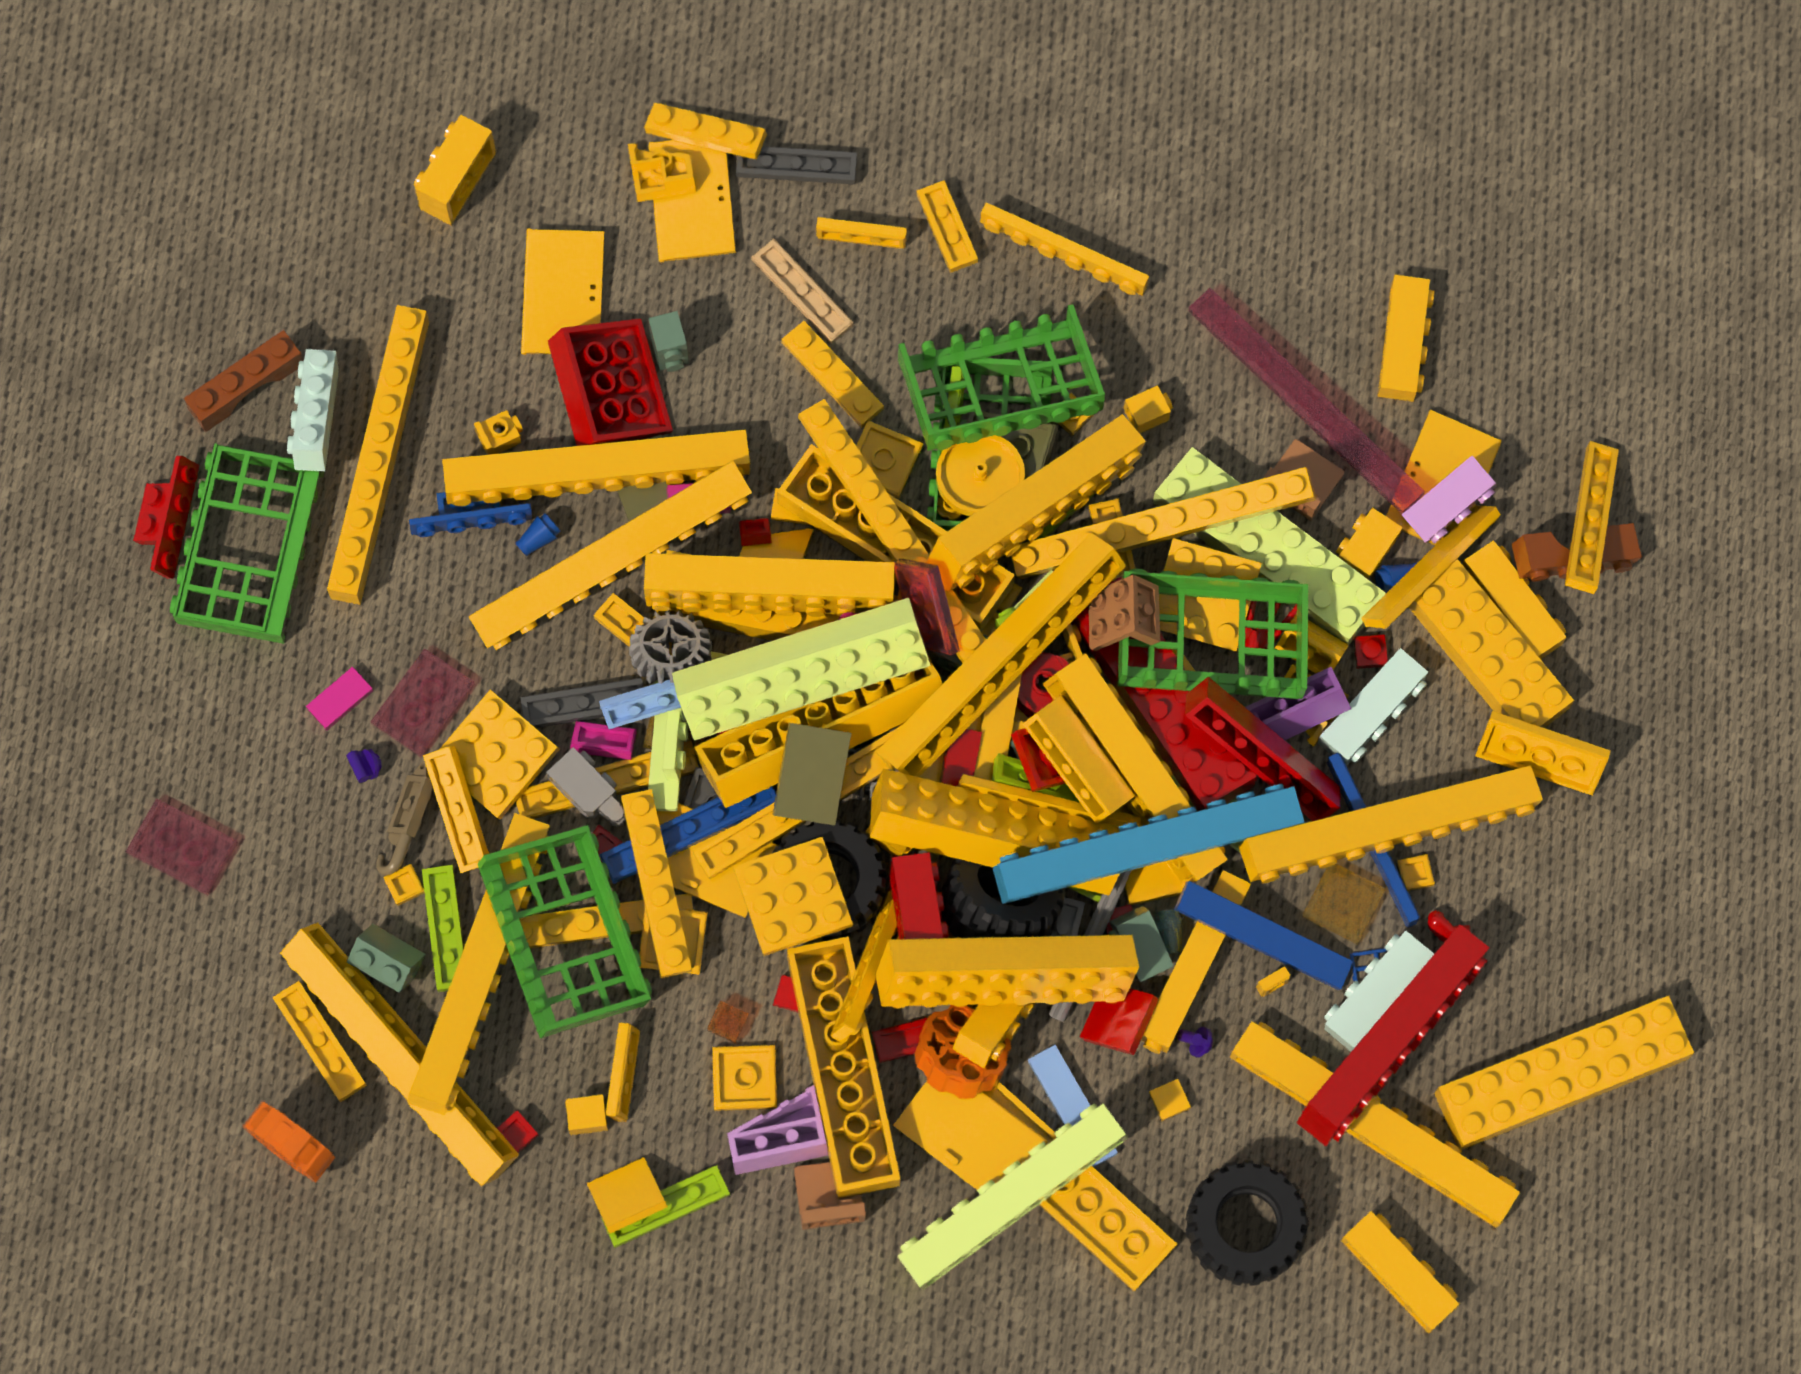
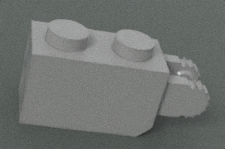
[546,747,625,827]

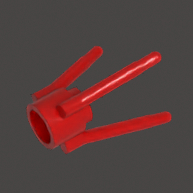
[1245,601,1297,649]

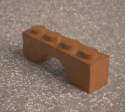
[184,330,304,432]
[1511,523,1642,582]

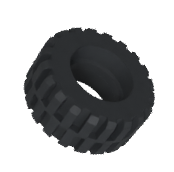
[773,818,886,941]
[940,858,1064,938]
[1185,1160,1309,1286]

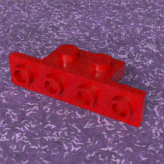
[133,455,199,579]

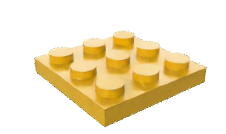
[1159,538,1262,652]
[439,690,560,820]
[733,837,853,956]

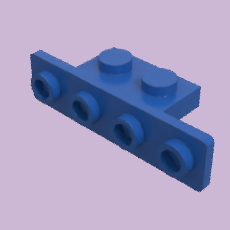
[409,492,532,537]

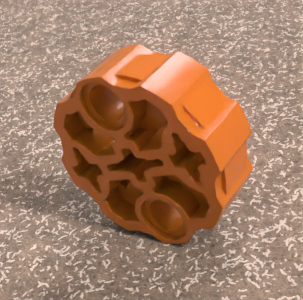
[915,1005,1011,1099]
[242,1101,336,1183]

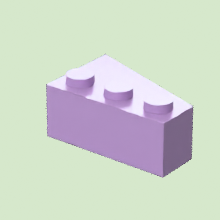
[1402,456,1497,544]
[727,1085,828,1175]

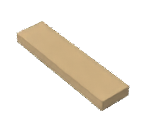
[752,238,854,344]

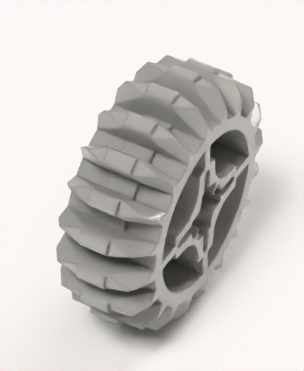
[629,610,712,684]

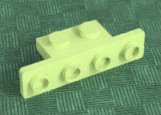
[648,708,689,811]

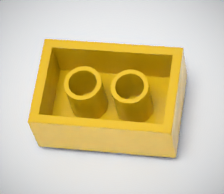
[414,114,496,225]

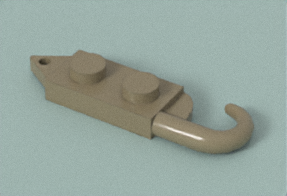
[376,760,433,875]

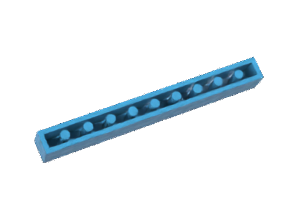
[992,784,1305,904]

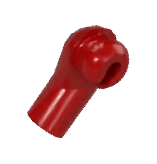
[1427,911,1471,942]

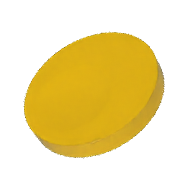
[936,435,1025,517]

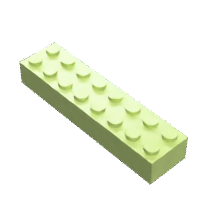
[1153,447,1386,645]
[672,598,931,741]
[897,1103,1128,1290]

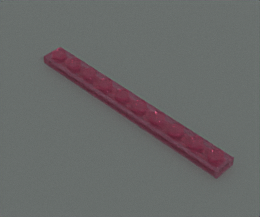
[1188,288,1425,514]

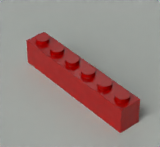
[1185,676,1340,821]

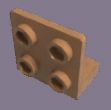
[1264,439,1344,521]
[1089,575,1160,651]
[794,1162,866,1230]

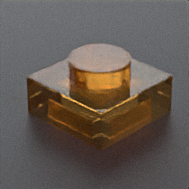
[707,1001,749,1044]

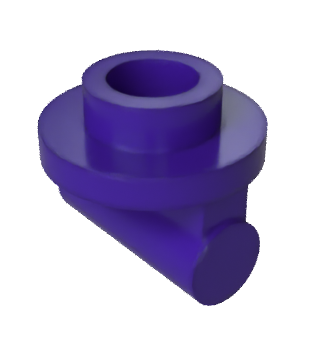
[346,749,382,783]
[1177,1027,1213,1058]

